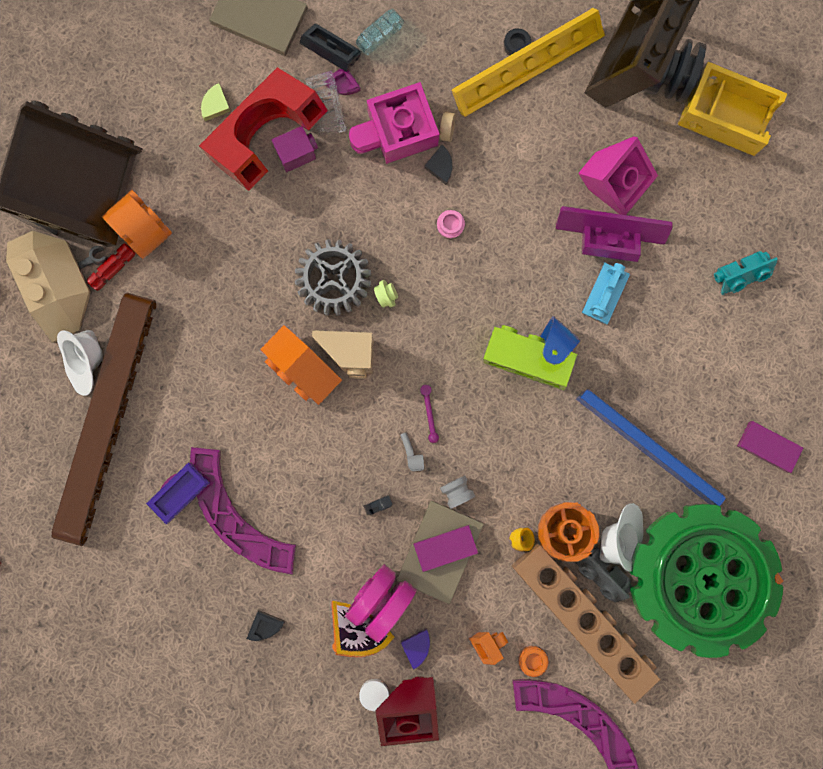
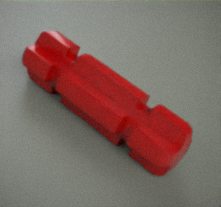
[87,243,136,291]

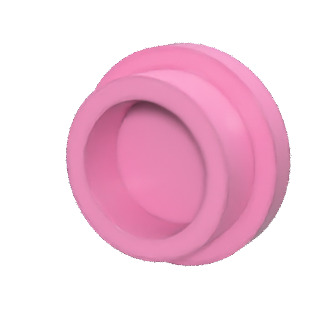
[437,210,465,239]

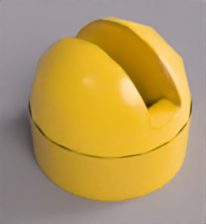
[509,528,535,551]

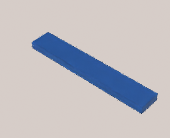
[576,390,726,506]

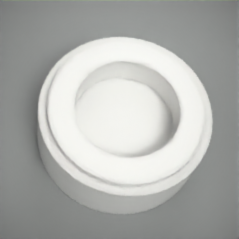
[359,679,389,711]

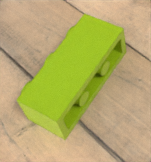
[483,325,578,390]

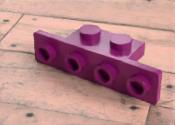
[556,206,673,262]

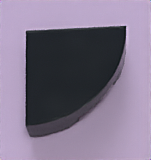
[424,145,452,185]
[363,495,393,515]
[246,610,285,641]

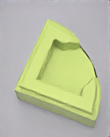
[201,83,231,121]

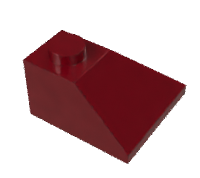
[376,676,439,746]

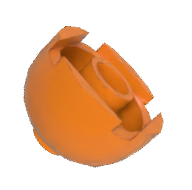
[538,502,599,562]

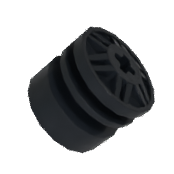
[643,39,707,103]

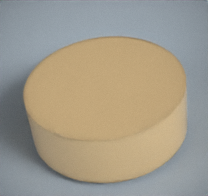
[439,112,456,142]

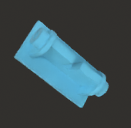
[582,263,630,324]

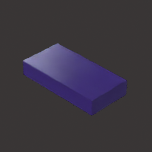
[146,462,210,524]

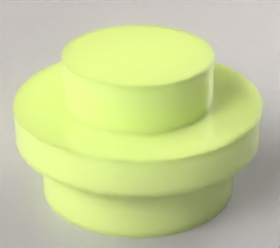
[374,280,398,308]

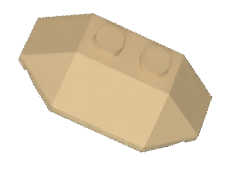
[6,231,91,343]

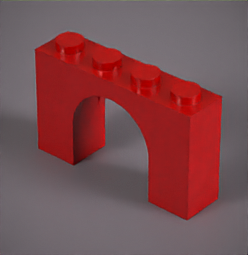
[199,67,328,191]

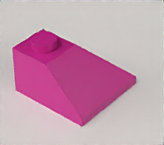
[578,136,658,215]

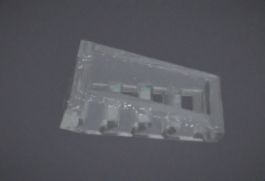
[305,71,347,136]

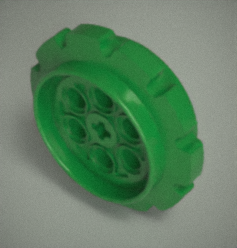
[630,504,783,658]

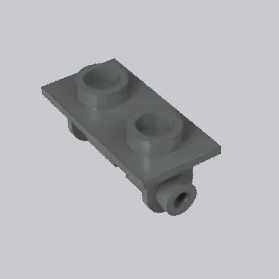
[575,547,633,602]

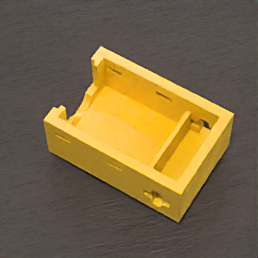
[677,62,787,156]

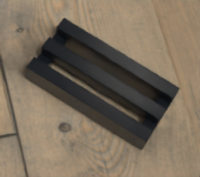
[299,23,362,72]

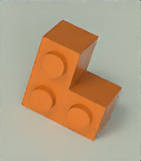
[260,325,342,405]

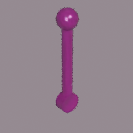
[420,385,439,443]

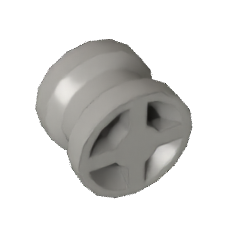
[440,475,475,509]

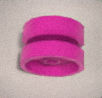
[344,564,417,643]

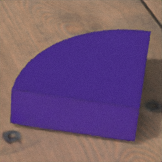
[401,628,430,670]

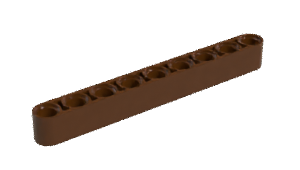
[51,293,157,546]

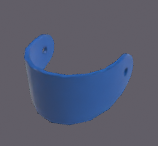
[540,316,580,365]

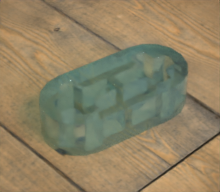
[356,9,404,56]

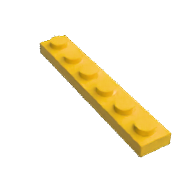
[451,8,605,117]

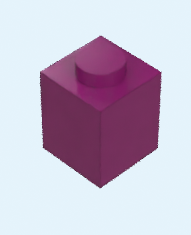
[271,126,318,173]

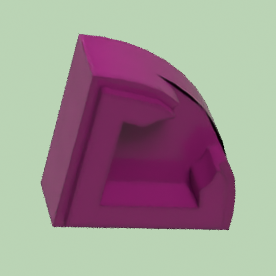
[323,69,361,95]

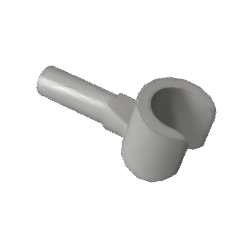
[400,433,424,471]

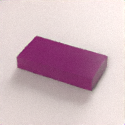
[737,421,803,473]
[413,525,478,572]

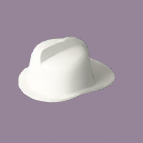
[57,330,103,396]
[600,503,643,572]

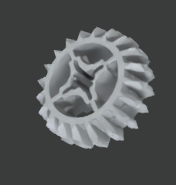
[295,239,371,316]

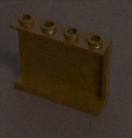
[0,100,143,247]

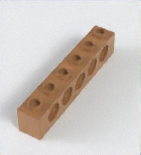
[511,543,661,704]

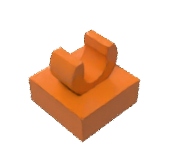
[469,632,508,665]

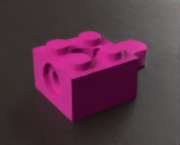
[349,82,439,164]

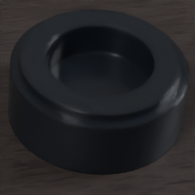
[503,28,531,56]

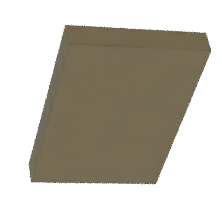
[209,0,308,56]
[396,501,484,604]

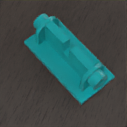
[714,251,778,295]

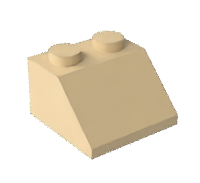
[312,331,374,379]

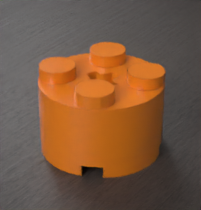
[102,190,172,259]

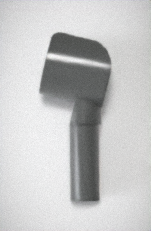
[78,245,108,269]

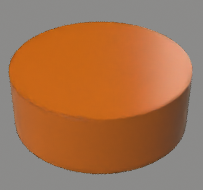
[518,646,548,677]

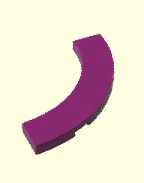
[190,447,296,574]
[512,679,639,769]

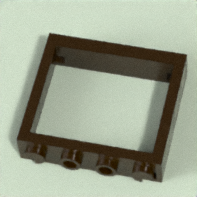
[584,0,700,108]

